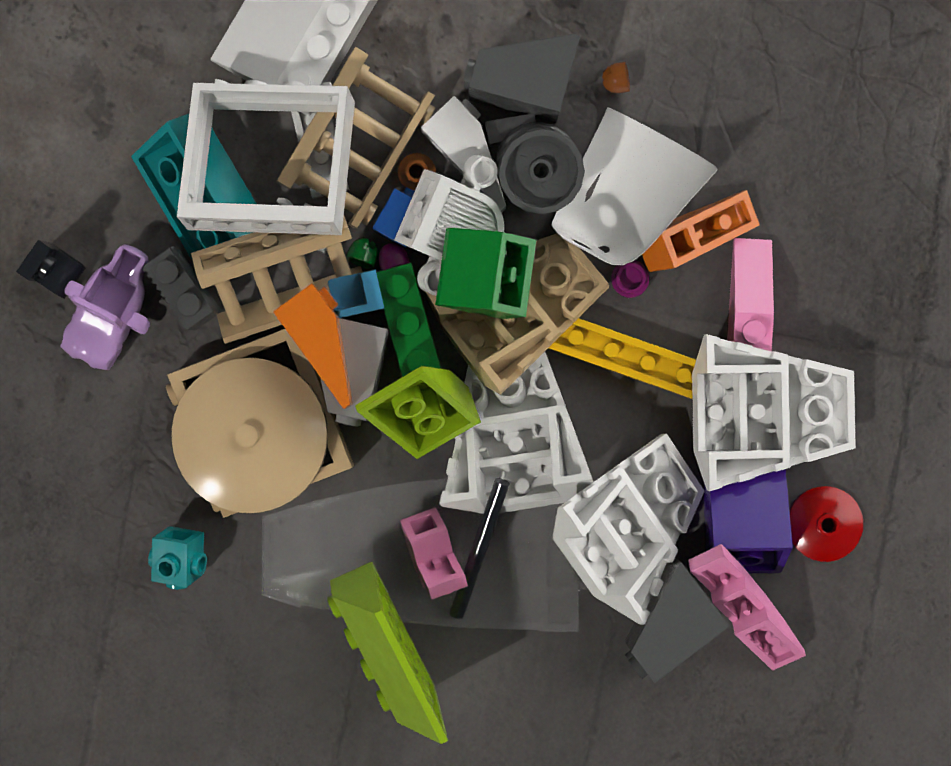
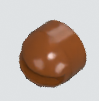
[602,61,630,93]

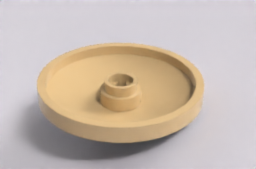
[172,358,328,513]

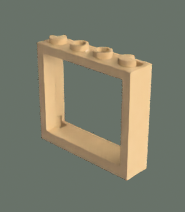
[166,329,355,518]

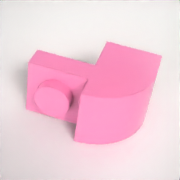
[400,507,468,600]

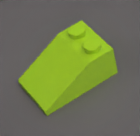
[355,366,481,459]

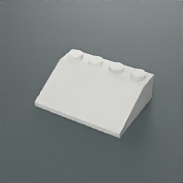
[211,0,378,116]

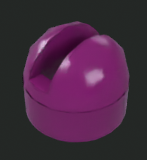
[378,243,410,271]

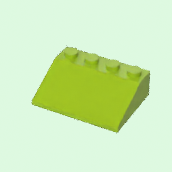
[327,561,448,744]

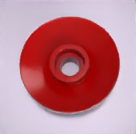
[789,486,863,562]

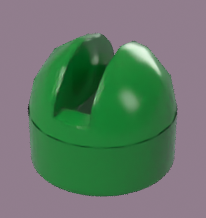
[346,237,379,269]

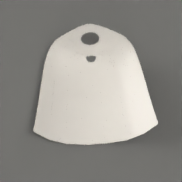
[551,107,718,265]

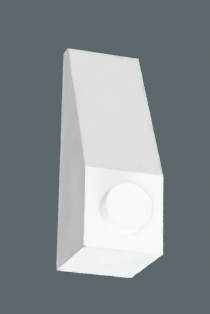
[421,96,506,212]

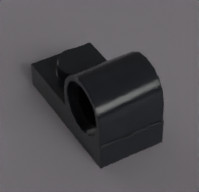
[16,240,86,299]

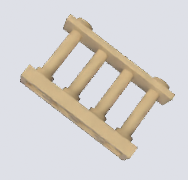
[276,47,435,228]
[191,216,362,344]

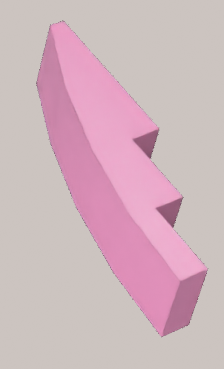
[688,544,806,670]

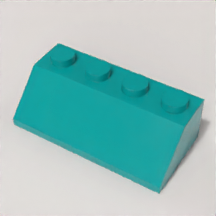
[131,114,257,261]

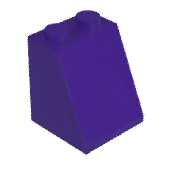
[704,469,793,574]

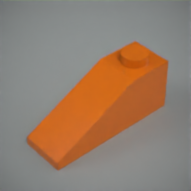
[642,190,760,272]
[273,283,353,409]

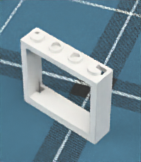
[177,79,355,235]

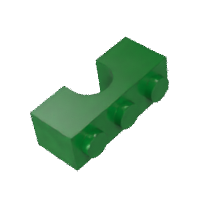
[376,263,441,377]

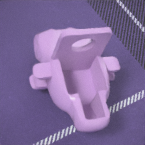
[60,245,150,370]

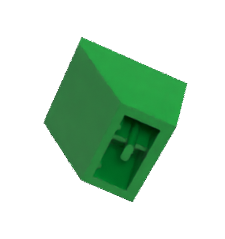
[435,228,537,319]

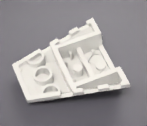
[692,334,856,491]
[440,351,594,514]
[552,433,704,625]

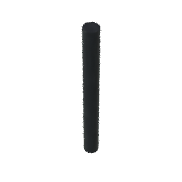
[449,478,510,619]

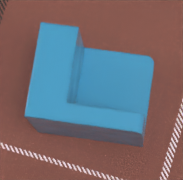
[328,270,384,318]

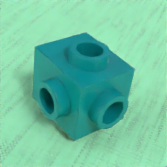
[148,526,207,590]

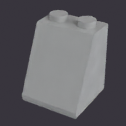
[321,318,391,427]

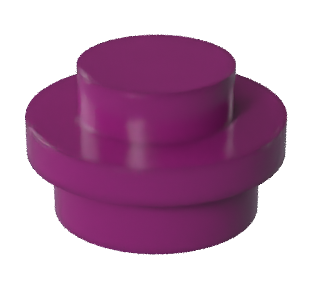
[611,260,649,298]

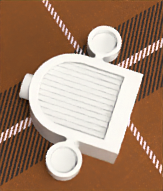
[394,155,504,296]

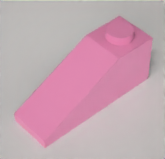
[727,238,774,351]

